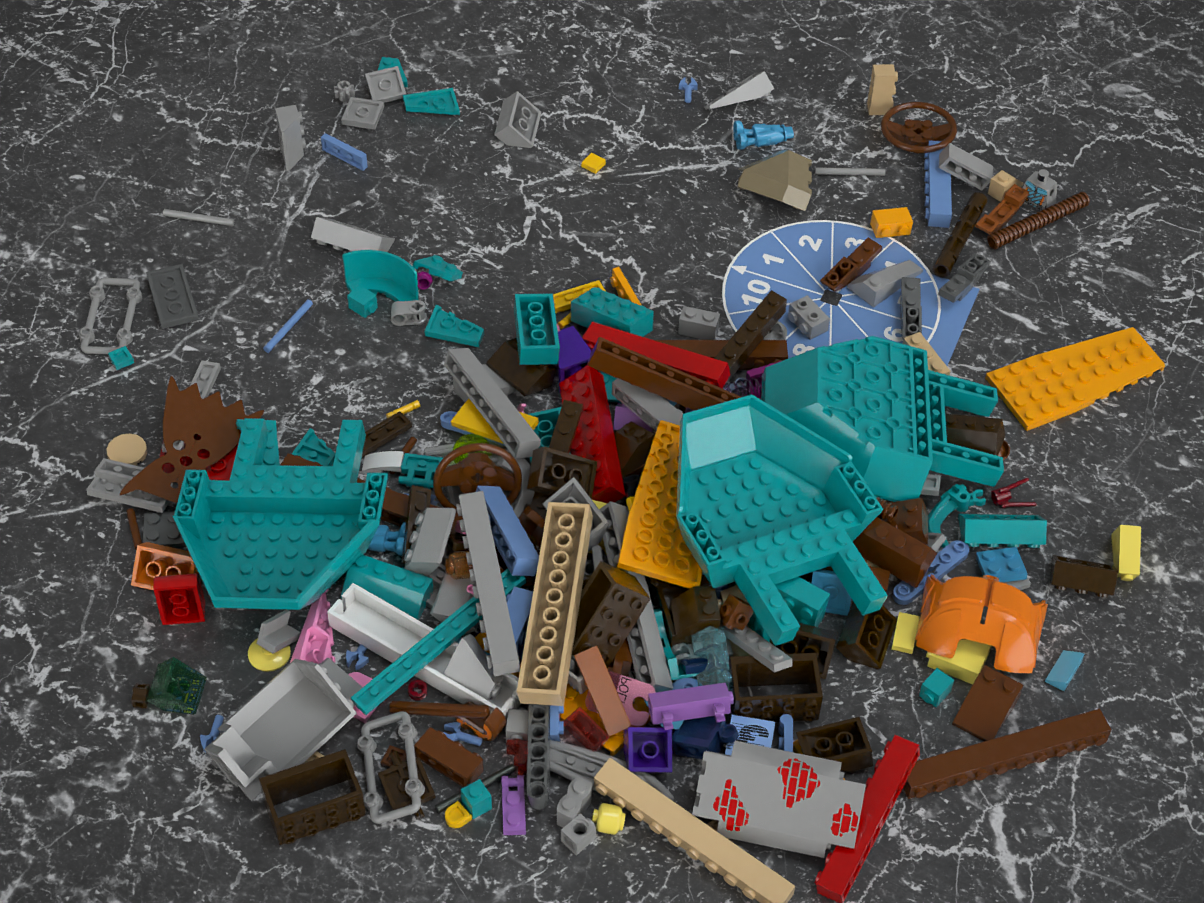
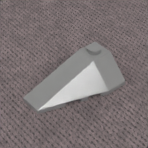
[704,71,774,110]
[847,260,923,307]

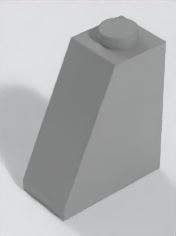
[443,634,503,700]

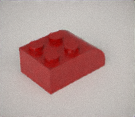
[153,573,205,625]

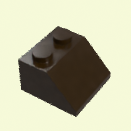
[670,586,721,637]

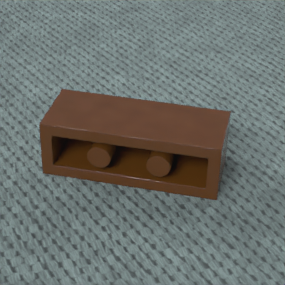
[414,727,484,787]

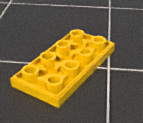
[451,398,539,444]

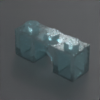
[691,626,733,691]

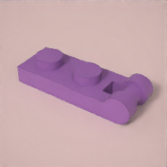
[502,775,526,835]

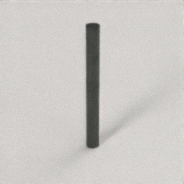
[435,764,516,813]

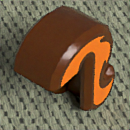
[455,702,506,741]

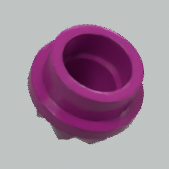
[417,271,432,290]

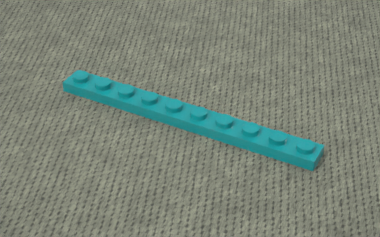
[351,569,526,715]

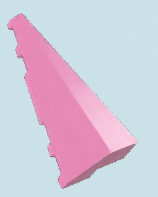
[290,589,335,664]

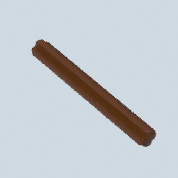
[389,701,490,719]

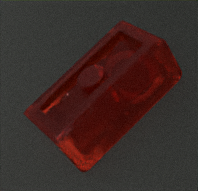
[564,707,610,752]

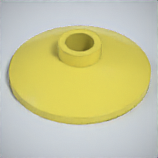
[248,638,291,672]

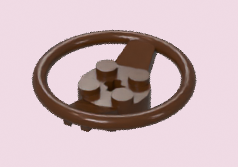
[881,102,957,153]
[433,443,522,513]

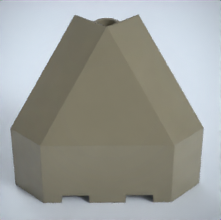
[737,150,812,211]

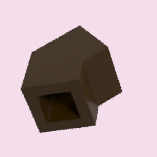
[131,683,150,708]

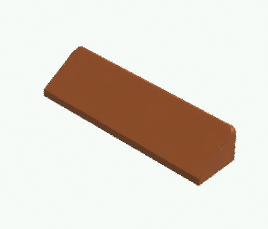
[574,646,631,736]

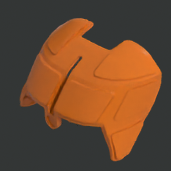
[915,574,1048,673]

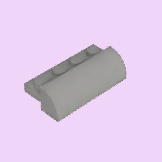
[87,458,178,513]

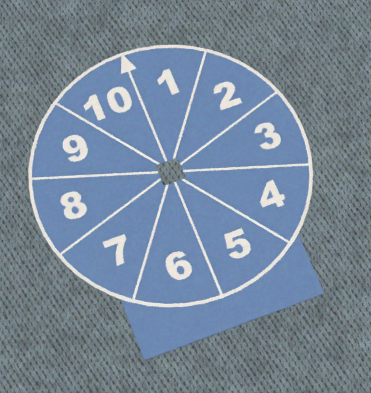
[722,220,980,366]

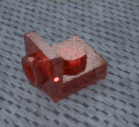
[506,739,528,775]

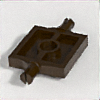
[378,751,436,820]

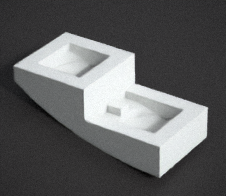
[362,451,404,474]

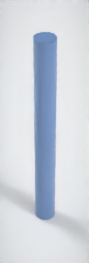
[263,300,313,353]

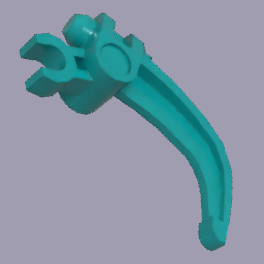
[928,484,986,548]

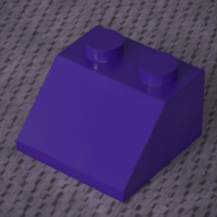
[624,727,672,773]

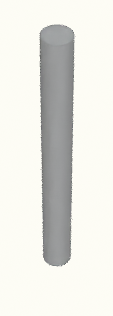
[815,167,885,176]
[163,209,234,226]

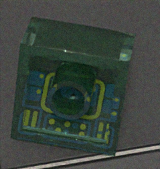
[146,657,207,715]

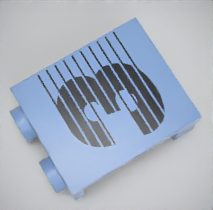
[725,715,775,756]

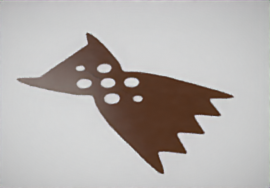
[120,376,264,503]

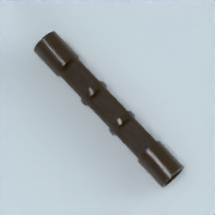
[932,192,988,278]

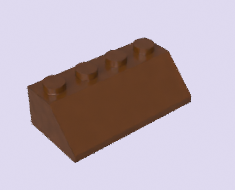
[853,517,937,589]

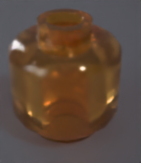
[445,551,473,580]

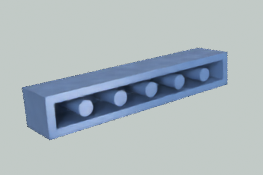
[924,141,952,228]
[476,486,539,576]

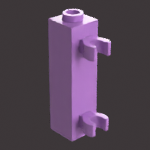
[648,683,734,730]

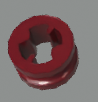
[408,679,428,701]

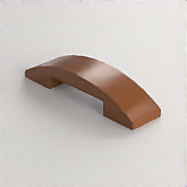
[975,184,1029,234]

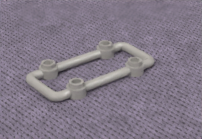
[79,278,142,355]
[357,711,425,824]

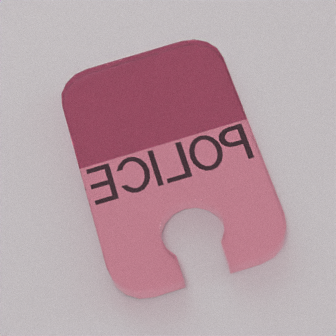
[585,670,656,726]

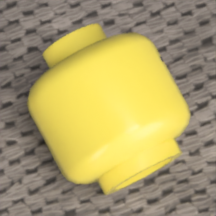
[592,803,626,835]

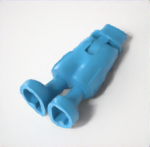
[733,120,794,150]
[368,522,406,556]

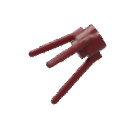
[991,478,1037,509]

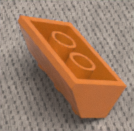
[131,542,200,590]

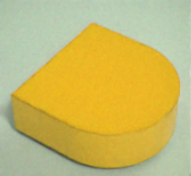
[445,801,472,828]

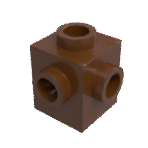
[719,593,754,631]

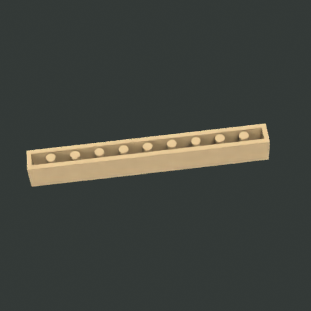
[594,758,795,903]

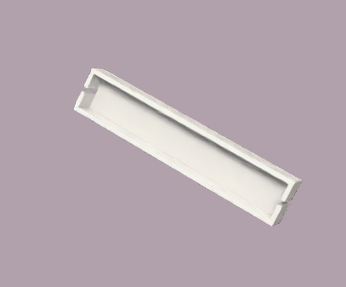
[327,583,521,722]

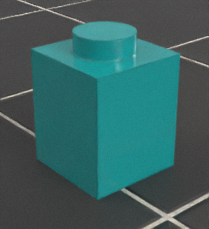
[347,285,378,318]
[919,668,954,708]
[461,779,492,819]

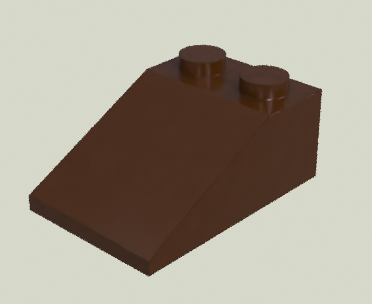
[952,665,1024,742]

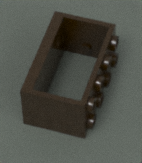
[572,561,651,668]
[727,653,823,722]
[259,749,366,845]

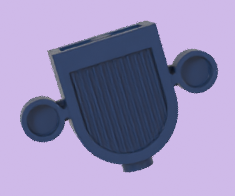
[672,716,739,760]

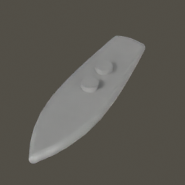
[535,739,674,801]

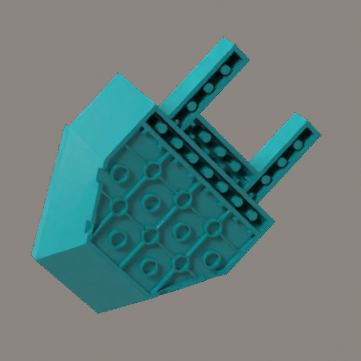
[761,336,1004,502]
[676,395,888,646]
[172,418,388,610]

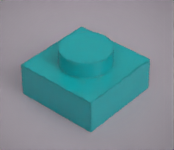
[108,346,134,370]

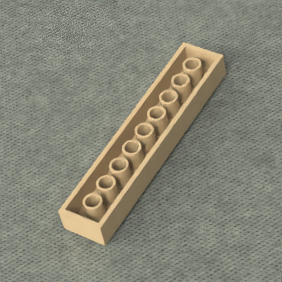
[517,502,593,706]

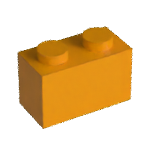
[870,207,913,238]

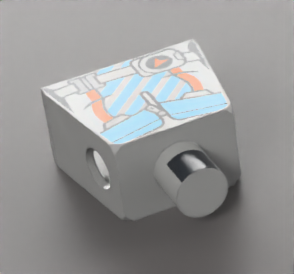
[1023,169,1057,211]

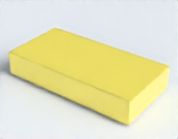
[891,612,920,654]

